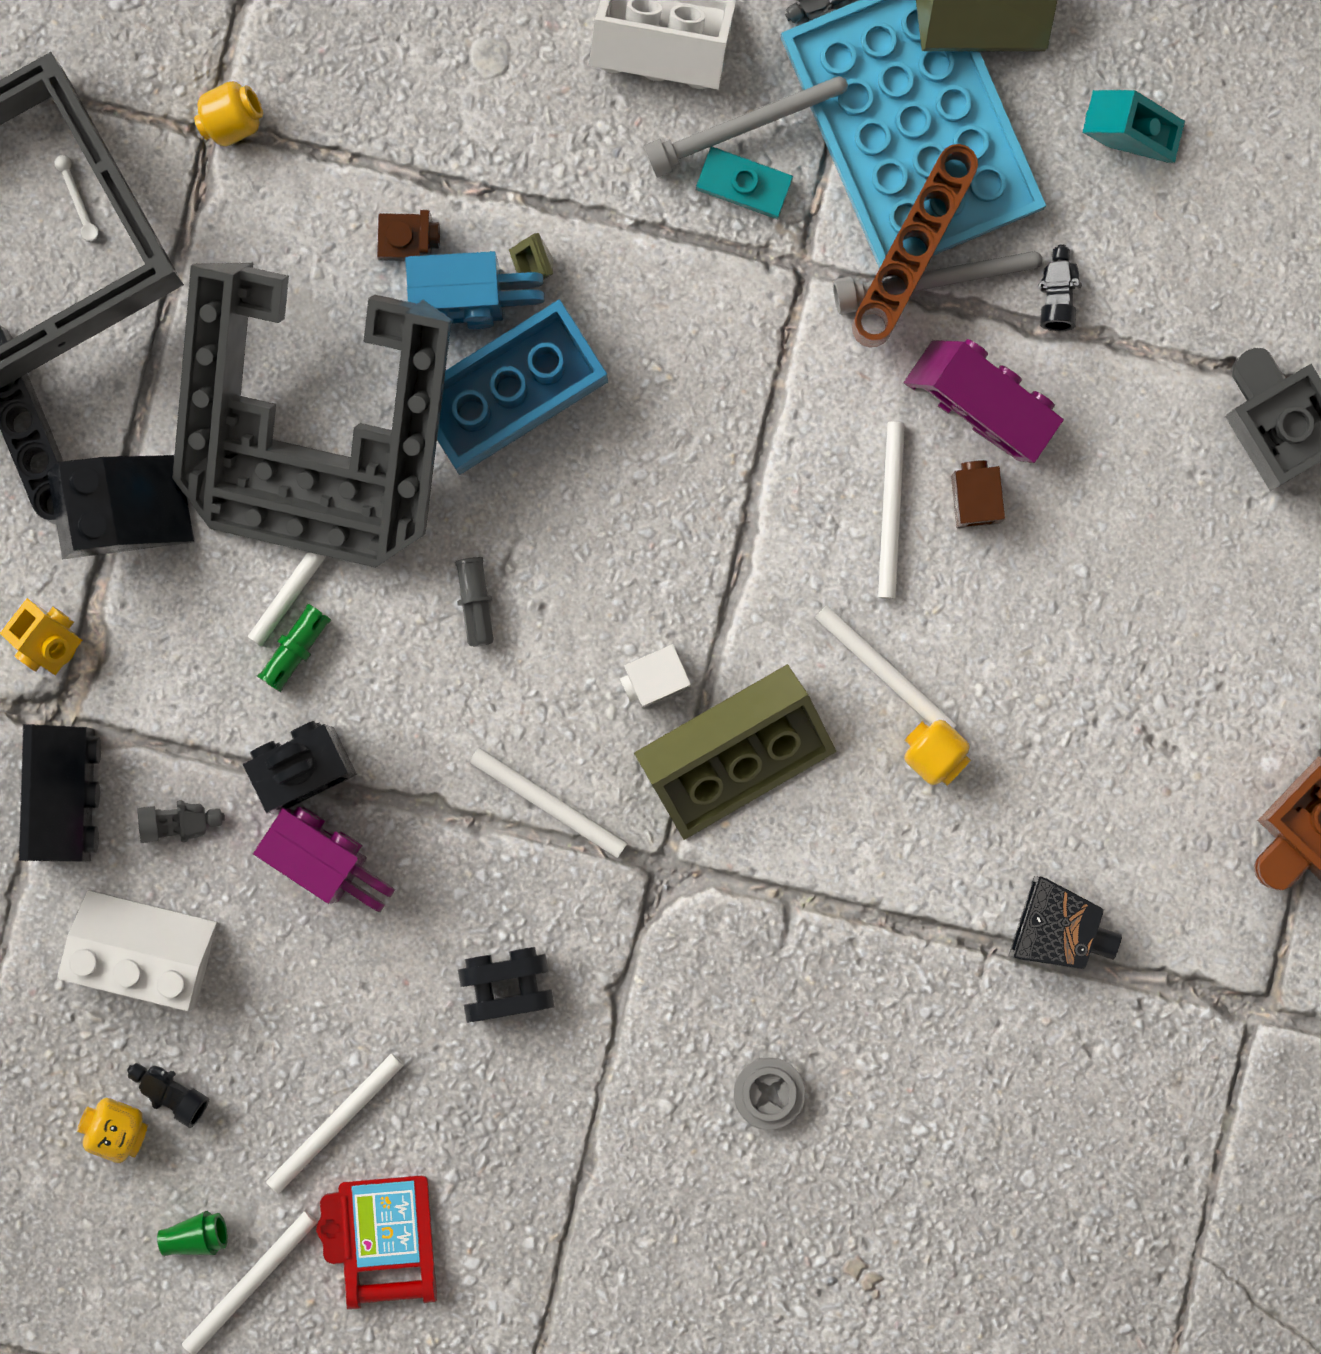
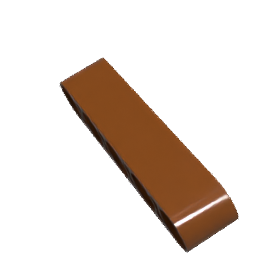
[852,144,978,348]

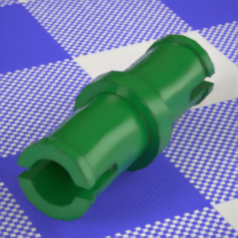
[257,604,331,693]

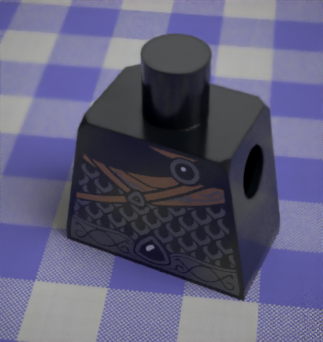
[1008,876,1122,969]

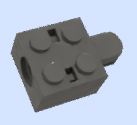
[1225,348,1321,491]

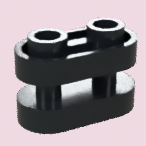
[457,947,555,1023]

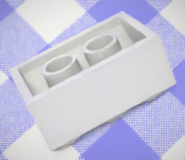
[589,0,736,90]
[57,890,218,1011]

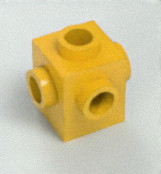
[0,598,83,676]

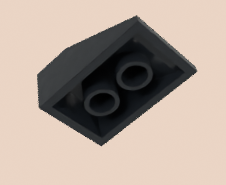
[47,455,194,560]

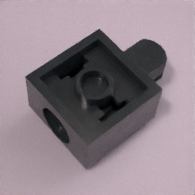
[242,721,357,814]

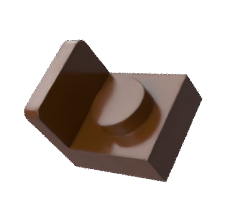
[377,210,440,261]

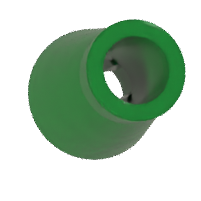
[157,1211,228,1256]

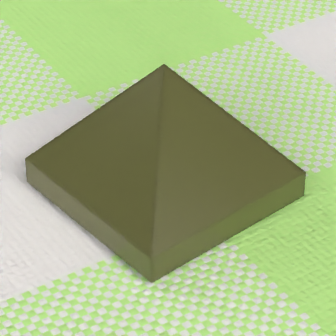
[509,233,553,290]

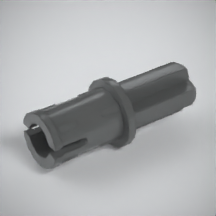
[455,557,494,647]

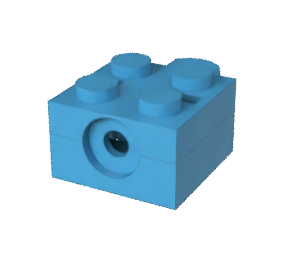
[405,251,545,329]

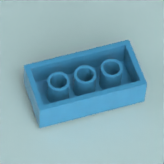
[437,299,608,475]

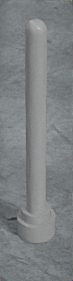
[644,76,848,178]
[833,251,1042,314]

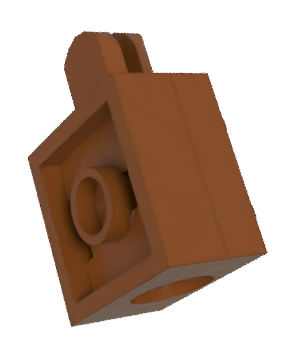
[1254,756,1321,890]

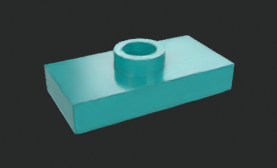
[696,147,793,220]

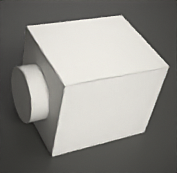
[620,644,691,708]

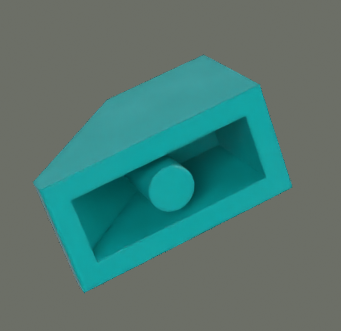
[1082,90,1185,163]

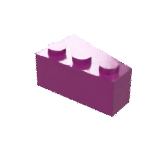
[903,339,1064,463]

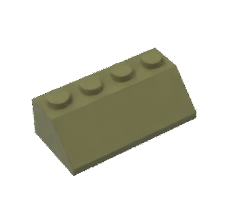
[634,664,837,840]

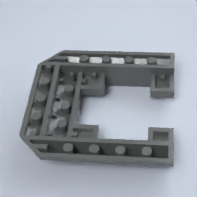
[172,262,452,568]

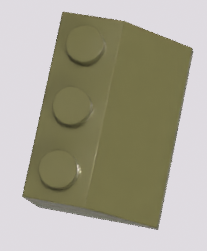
[916,0,1058,52]

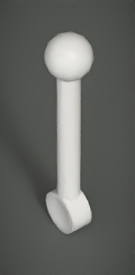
[54,155,100,242]

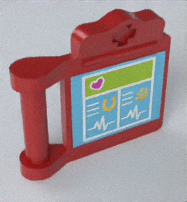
[316,1175,437,1310]

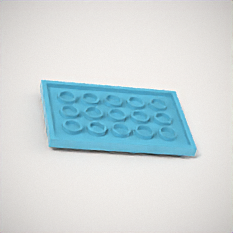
[780,0,1046,269]

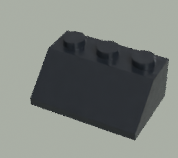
[19,724,101,862]

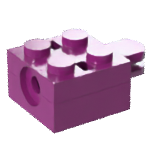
[253,806,395,913]

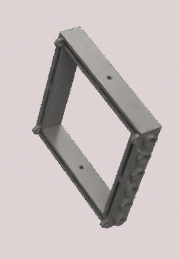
[0,52,184,389]

